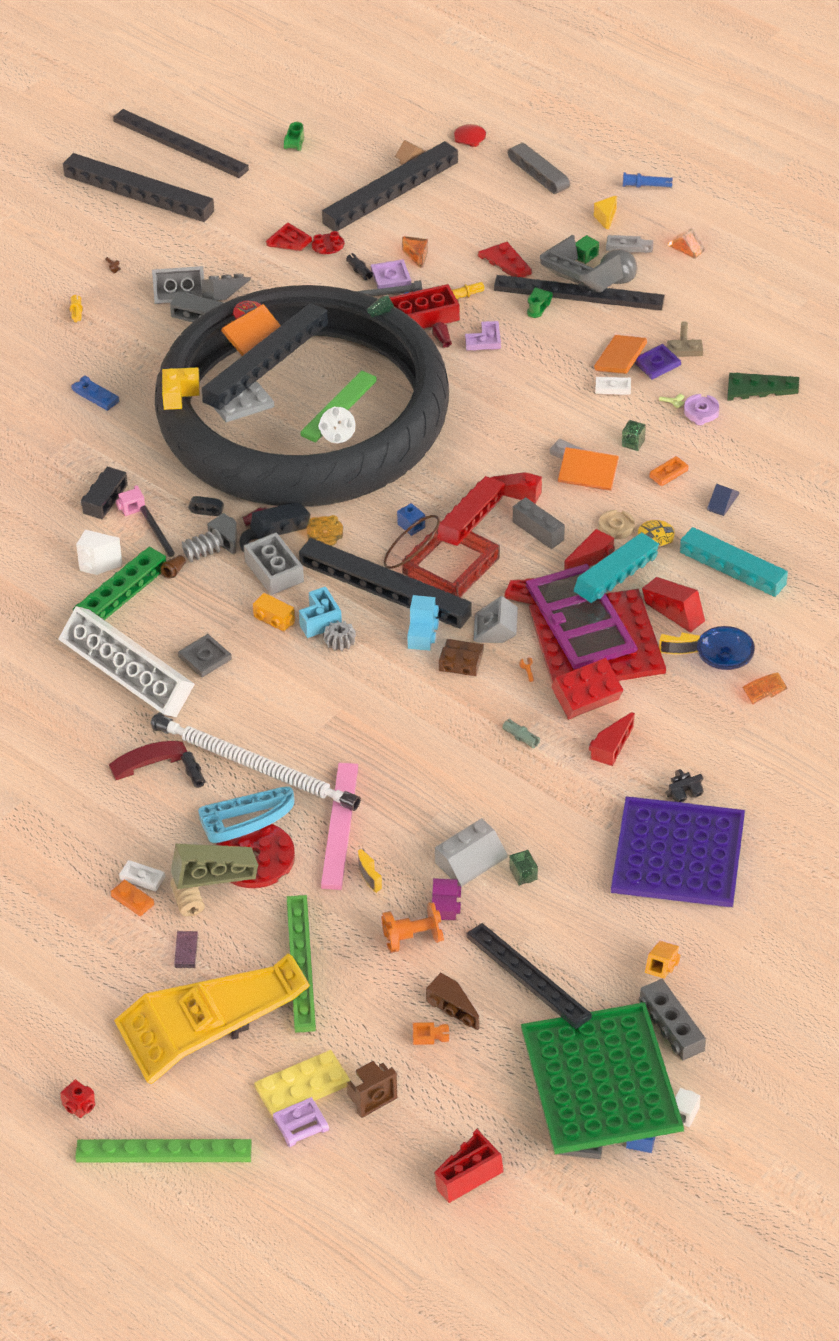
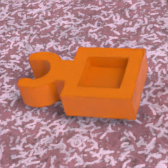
[413,1022,449,1045]

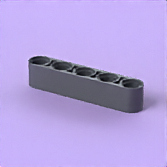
[508,142,570,194]

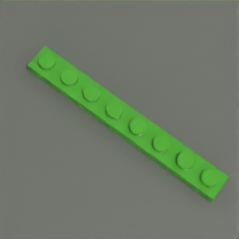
[287,895,316,1033]
[76,1139,252,1163]

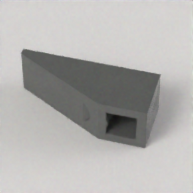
[202,274,251,301]

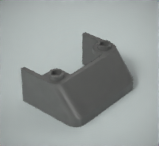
[540,235,623,292]

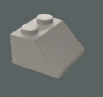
[473,596,518,643]

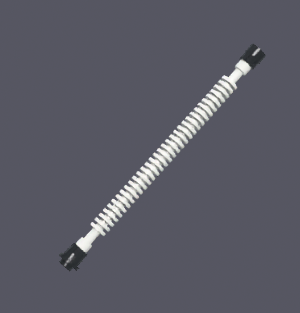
[151,712,361,811]

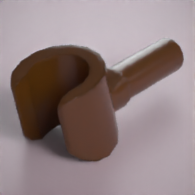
[105,257,121,273]

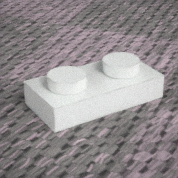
[595,377,631,395]
[119,860,165,892]

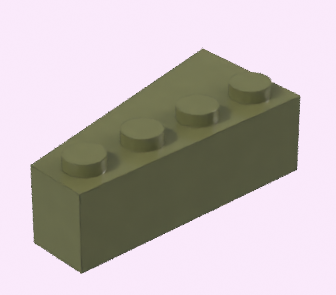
[171,843,258,889]

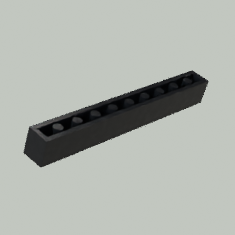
[322,141,458,231]
[63,153,214,223]
[202,303,328,410]
[299,538,472,629]

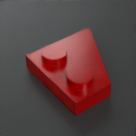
[266,222,312,251]
[505,578,550,605]

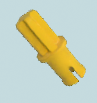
[452,282,484,299]
[69,294,83,323]

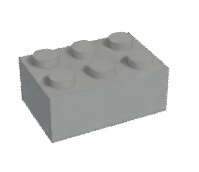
[244,532,304,595]

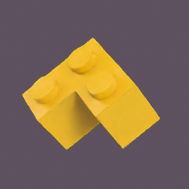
[162,368,200,410]

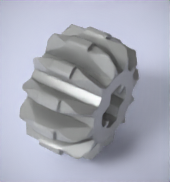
[324,620,356,651]

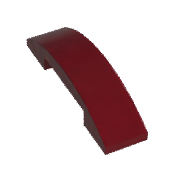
[109,741,187,781]

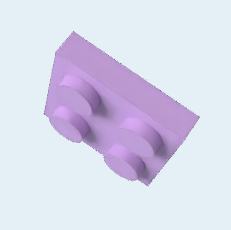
[371,259,411,289]

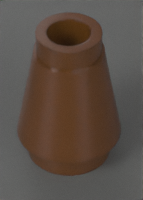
[161,555,186,579]

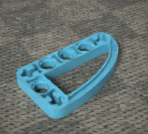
[198,787,295,843]

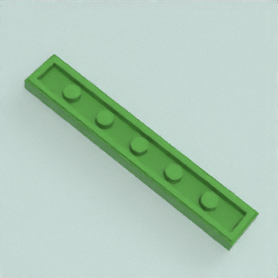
[300,370,377,443]

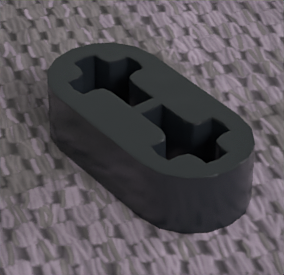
[188,496,224,516]

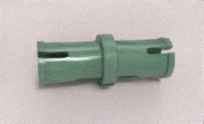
[502,719,540,748]

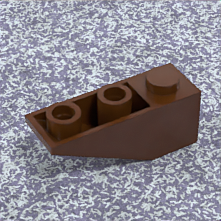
[426,972,479,1031]

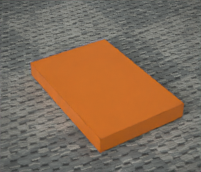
[222,304,281,356]
[594,335,647,374]
[558,447,619,491]

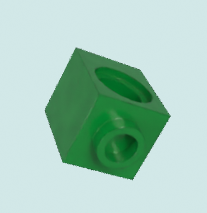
[576,235,599,264]

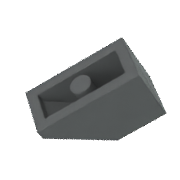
[207,513,237,555]

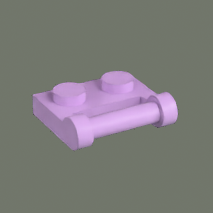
[273,1097,329,1147]

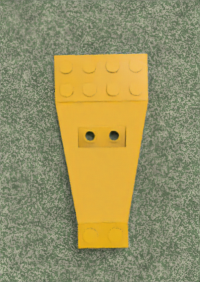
[114,953,310,1084]

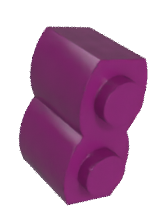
[432,878,461,921]

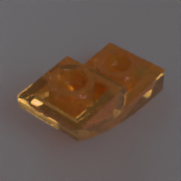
[742,672,788,704]

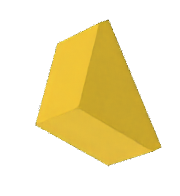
[594,196,617,229]

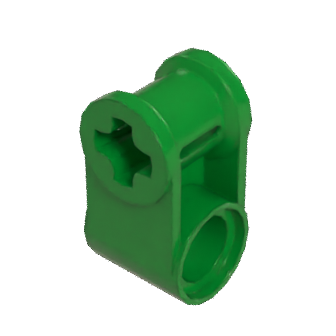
[284,122,304,151]
[527,288,552,318]

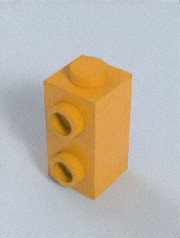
[253,593,296,632]
[645,941,681,979]

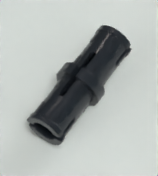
[346,253,373,281]
[181,751,206,788]

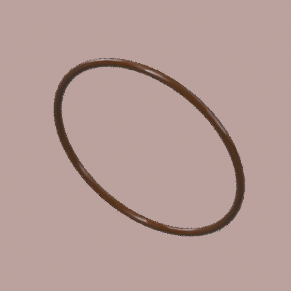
[384,515,440,569]

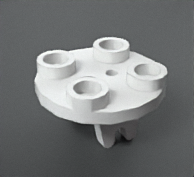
[319,407,356,443]

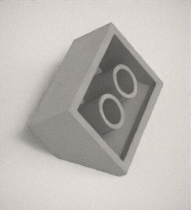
[152,266,204,304]
[435,818,508,887]

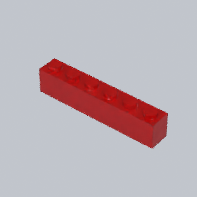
[437,476,505,546]

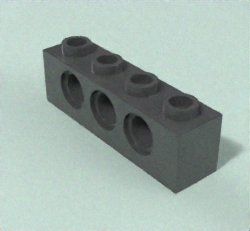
[639,978,706,1061]

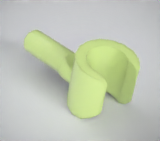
[659,394,685,408]

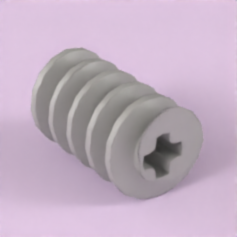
[182,529,223,562]

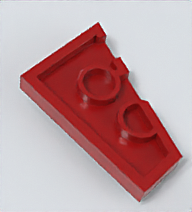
[478,241,532,278]

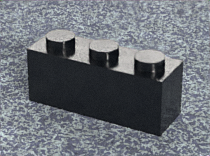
[81,466,128,520]
[250,503,311,539]

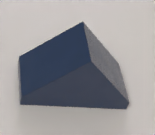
[707,483,739,516]

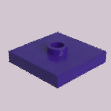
[634,344,682,380]

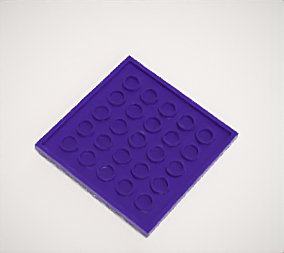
[611,796,745,908]

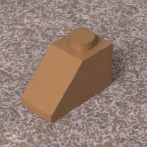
[395,140,426,165]

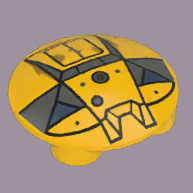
[638,520,675,546]

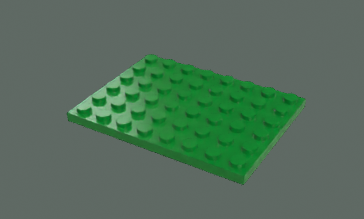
[521,1002,684,1155]

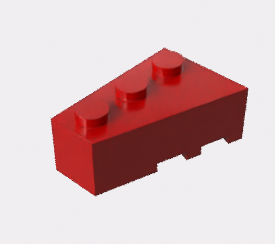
[642,577,705,633]
[434,1129,504,1203]

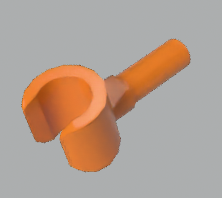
[519,657,534,682]

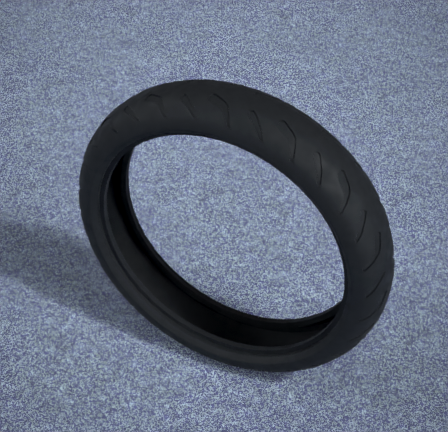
[155,285,449,507]

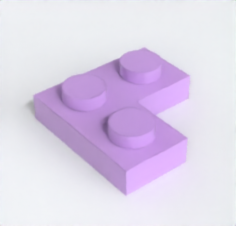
[465,321,501,350]

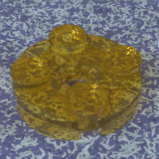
[307,515,343,546]

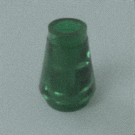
[367,295,394,317]

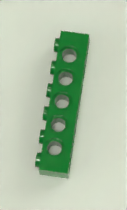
[73,546,166,620]

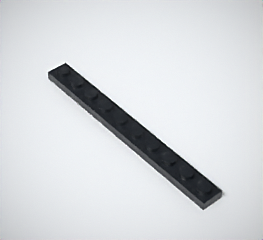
[113,109,249,178]
[494,275,665,311]

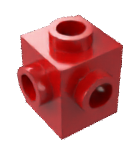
[60,1079,96,1119]

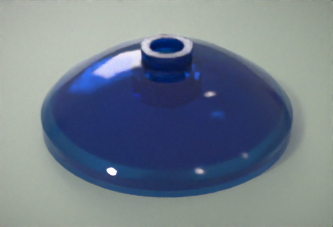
[697,626,755,670]

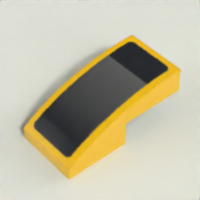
[659,632,700,654]
[358,849,382,893]

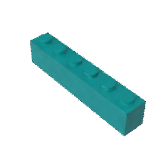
[680,527,788,597]
[574,532,659,603]

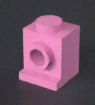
[116,485,145,516]

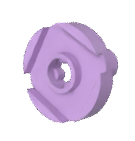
[684,394,719,425]

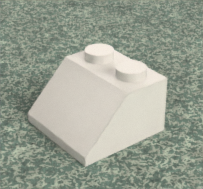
[76,530,122,575]

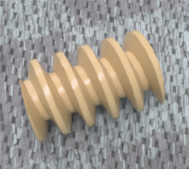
[170,878,205,916]

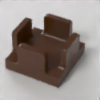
[346,1061,398,1118]

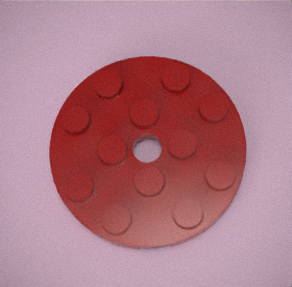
[216,824,295,888]

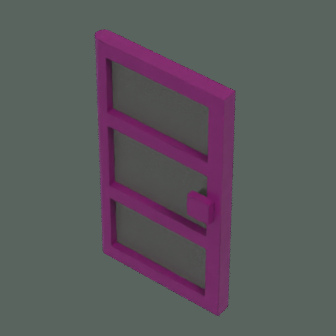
[526,564,638,670]

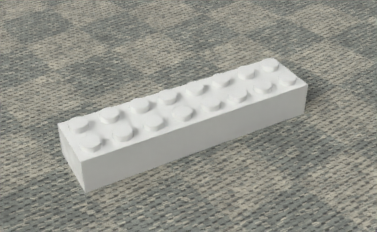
[58,606,195,717]

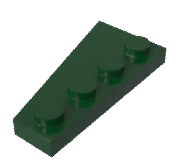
[727,372,799,401]

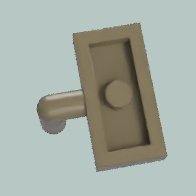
[667,321,703,357]

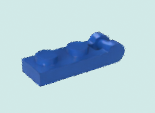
[71,375,120,411]

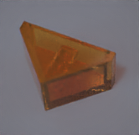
[668,228,705,259]
[402,236,428,268]

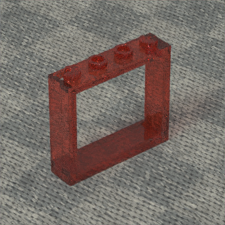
[402,530,500,597]

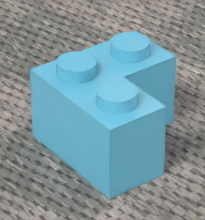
[299,586,342,638]
[407,595,439,651]

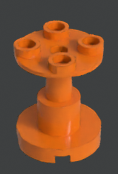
[381,902,444,953]

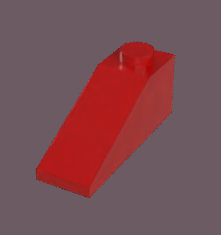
[490,472,542,504]
[564,529,615,570]
[589,712,635,766]

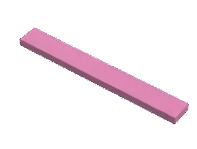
[321,763,358,890]

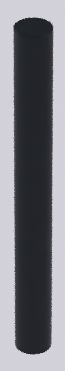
[140,505,175,557]

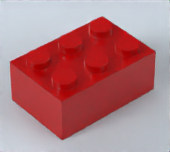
[551,658,624,720]

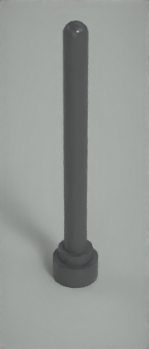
[357,280,422,296]

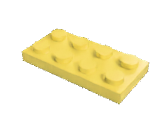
[254,1050,350,1117]

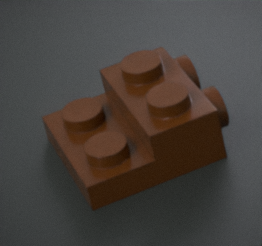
[439,639,484,676]

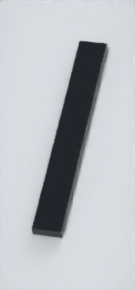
[466,923,592,1029]

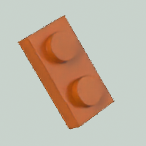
[649,456,688,487]
[110,879,155,917]

